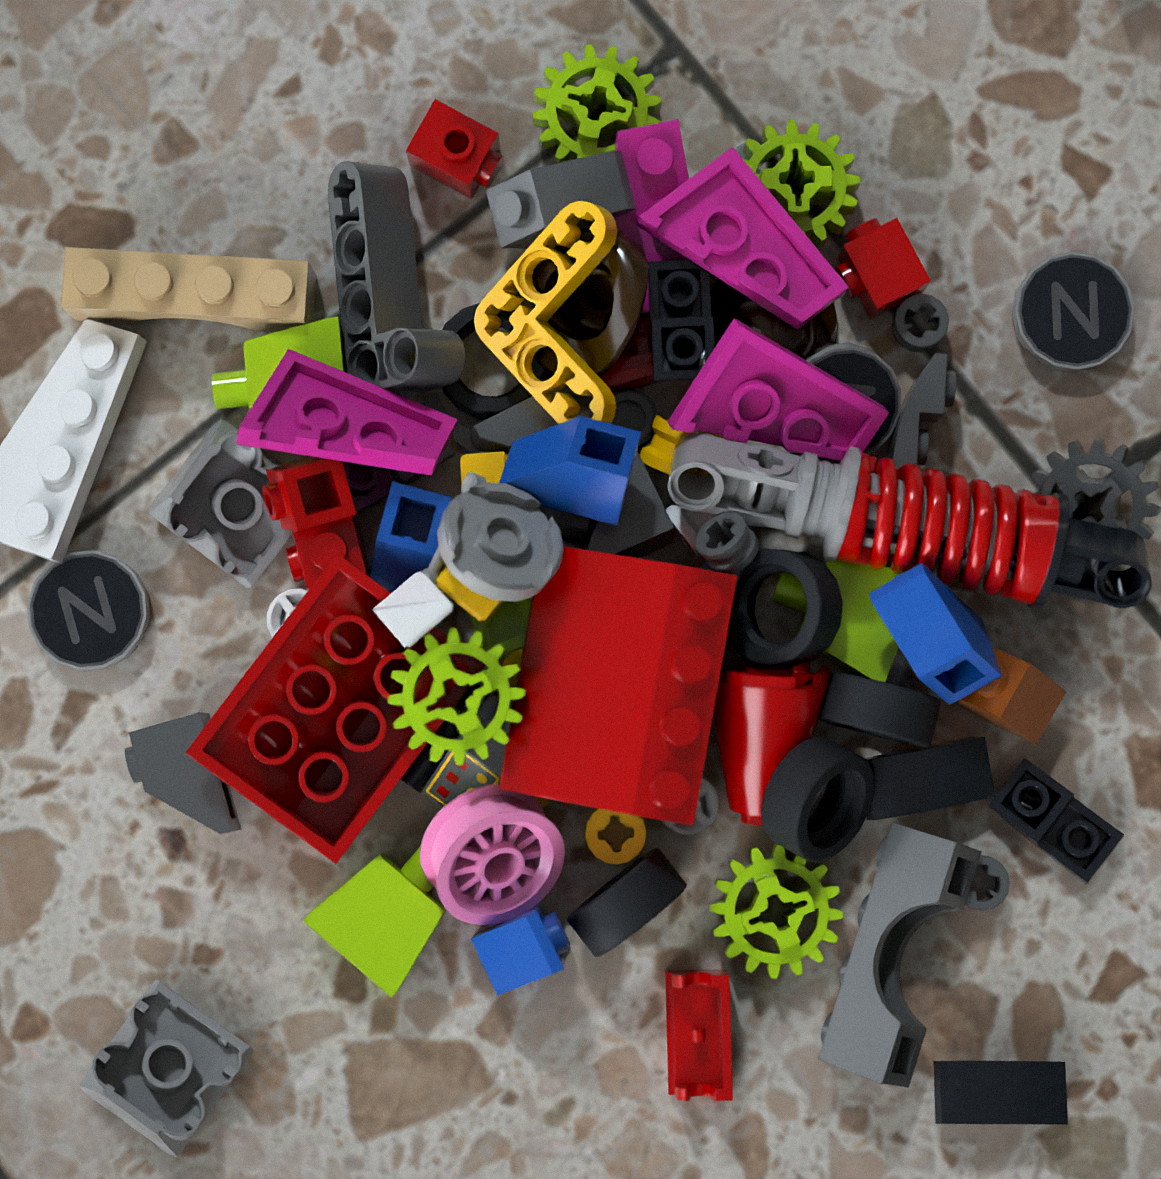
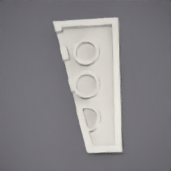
[0,318,147,564]

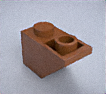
[911,647,1066,745]

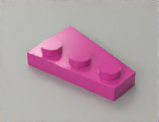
[614,119,711,313]
[636,147,848,330]
[667,318,889,461]
[236,349,458,476]

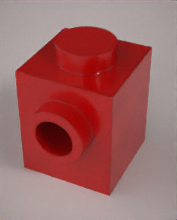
[406,99,504,199]
[835,218,931,320]
[262,457,357,532]
[286,516,371,590]

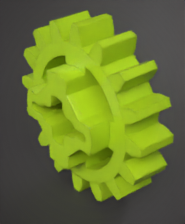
[532,44,662,163]
[742,120,861,249]
[388,628,526,765]
[709,844,844,979]

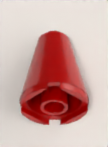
[713,656,830,826]

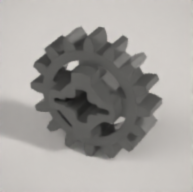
[1031,438,1161,540]

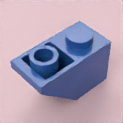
[499,416,641,525]
[370,481,453,593]
[869,563,1002,705]
[471,904,571,996]

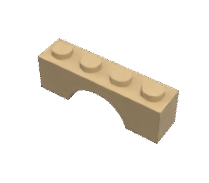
[61,247,316,332]

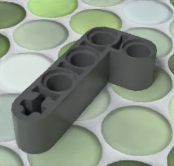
[328,161,465,396]

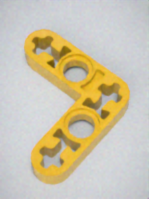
[474,201,617,424]

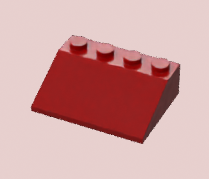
[498,546,737,826]
[185,553,486,864]

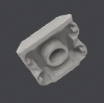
[148,418,293,589]
[79,980,254,1157]

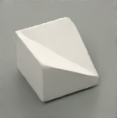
[372,572,453,647]

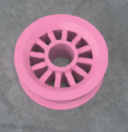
[420,784,565,925]

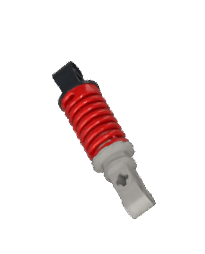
[668,432,1152,609]

